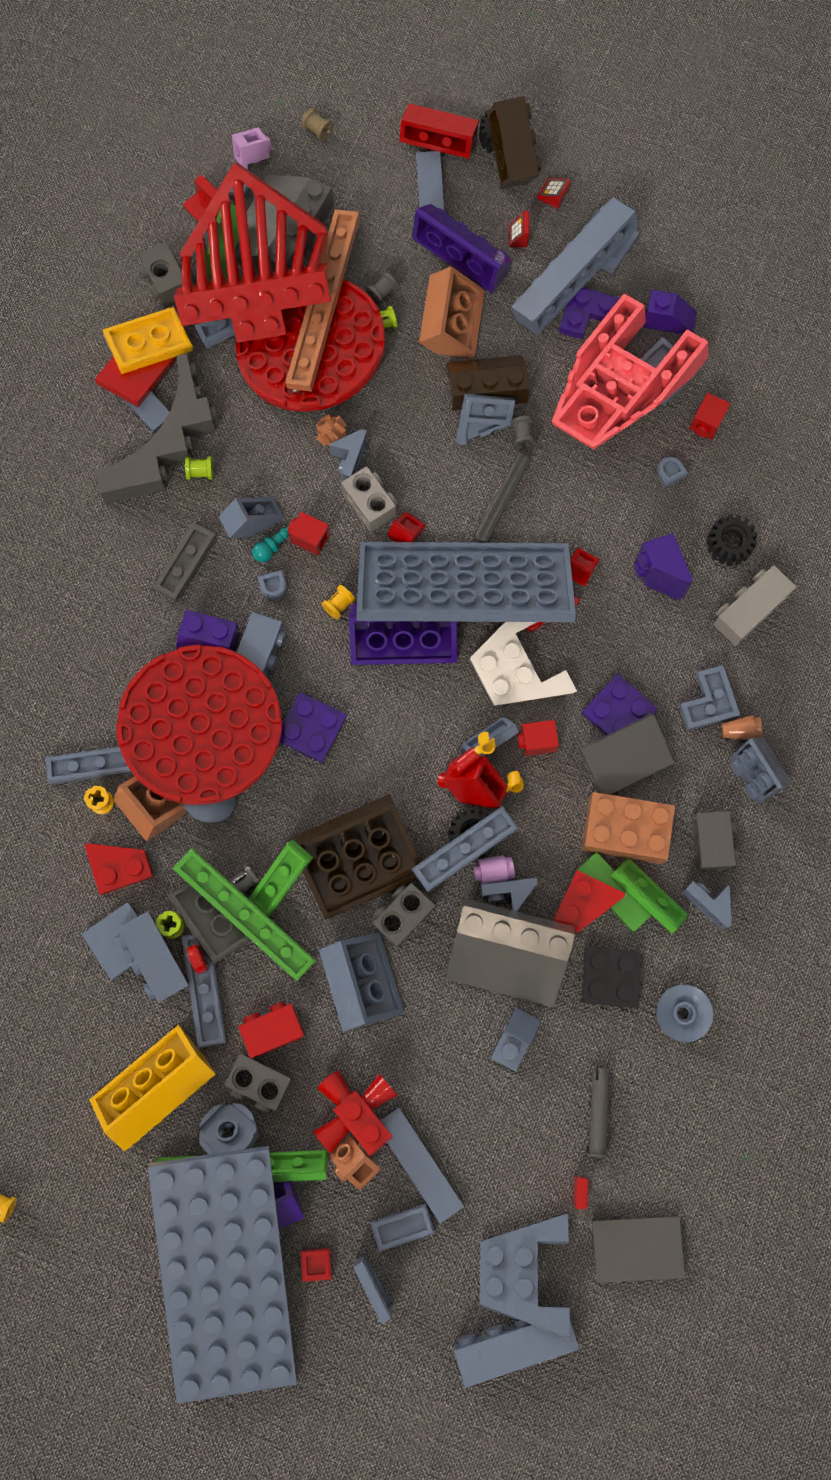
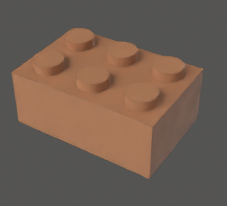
[581,792,675,864]

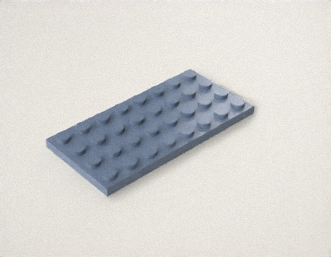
[357,542,576,622]
[148,1146,297,1404]

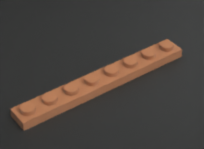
[285,209,360,392]

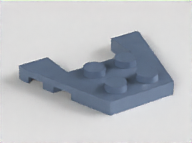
[479,1215,570,1339]

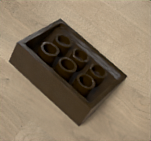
[290,794,421,920]

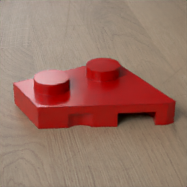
[84,843,154,895]
[553,870,626,932]

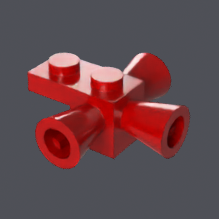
[313,1070,398,1157]

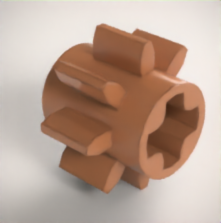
[316,415,347,446]

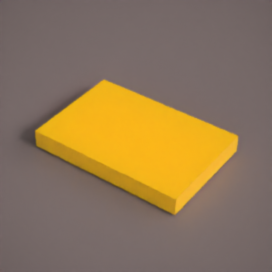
[102,307,193,374]

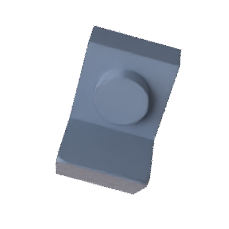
[330,429,368,481]
[480,878,537,911]
[681,881,732,931]
[490,1007,541,1072]

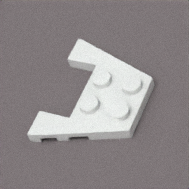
[469,622,577,706]

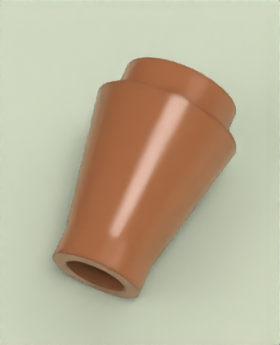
[722,715,762,741]

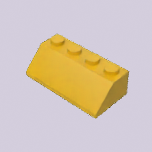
[89,1024,215,1151]

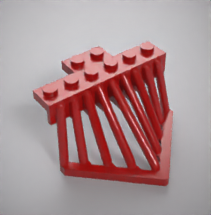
[174,162,331,343]

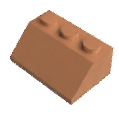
[419,266,485,358]

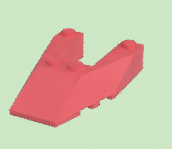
[552,294,708,450]

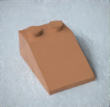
[113,776,187,842]

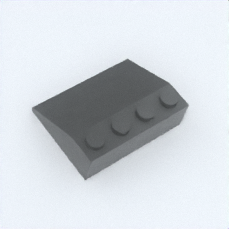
[235,174,333,272]
[445,898,575,1007]

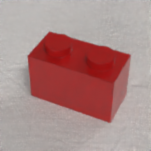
[238,1001,306,1059]

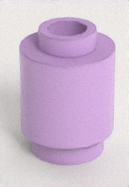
[473,855,515,885]

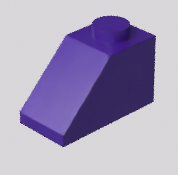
[643,289,697,335]

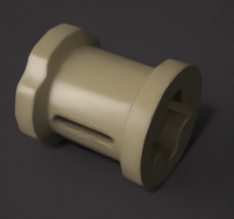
[301,108,334,141]

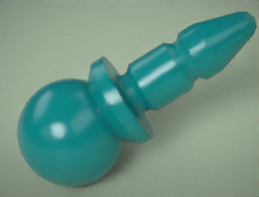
[252,526,289,562]

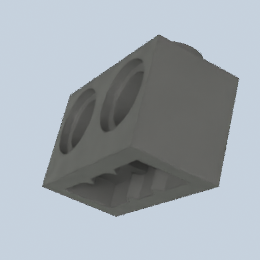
[373,883,435,949]
[224,1053,294,1113]

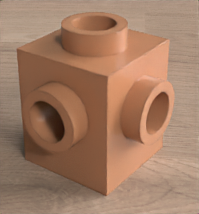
[329,1135,380,1190]

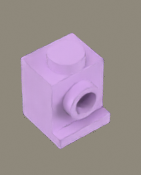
[232,127,272,169]

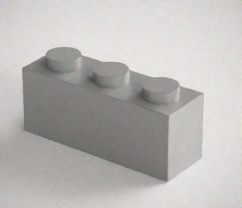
[713,565,797,647]

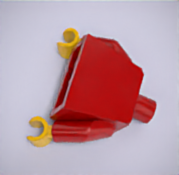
[438,732,524,808]

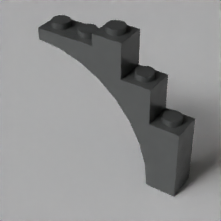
[95,354,218,504]

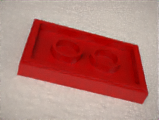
[95,356,177,407]

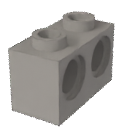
[341,466,397,532]

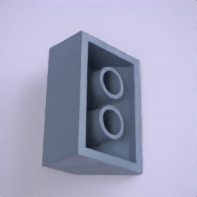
[319,932,404,1032]

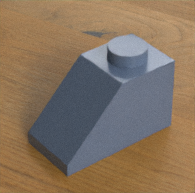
[219,497,284,538]

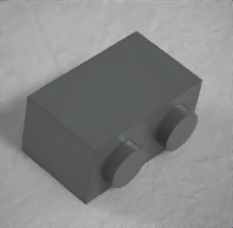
[691,811,739,871]

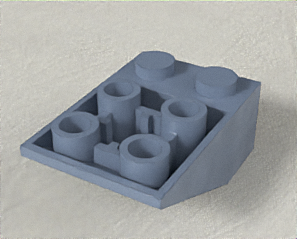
[729,737,792,804]

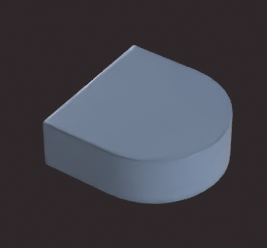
[656,457,688,488]
[257,570,287,600]

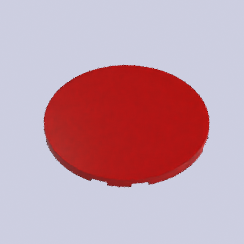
[236,279,386,412]
[116,645,282,805]

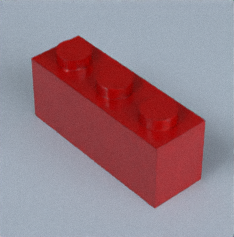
[399,103,479,159]

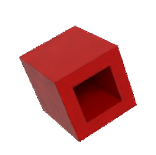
[689,392,730,439]
[288,511,330,556]
[517,720,559,756]

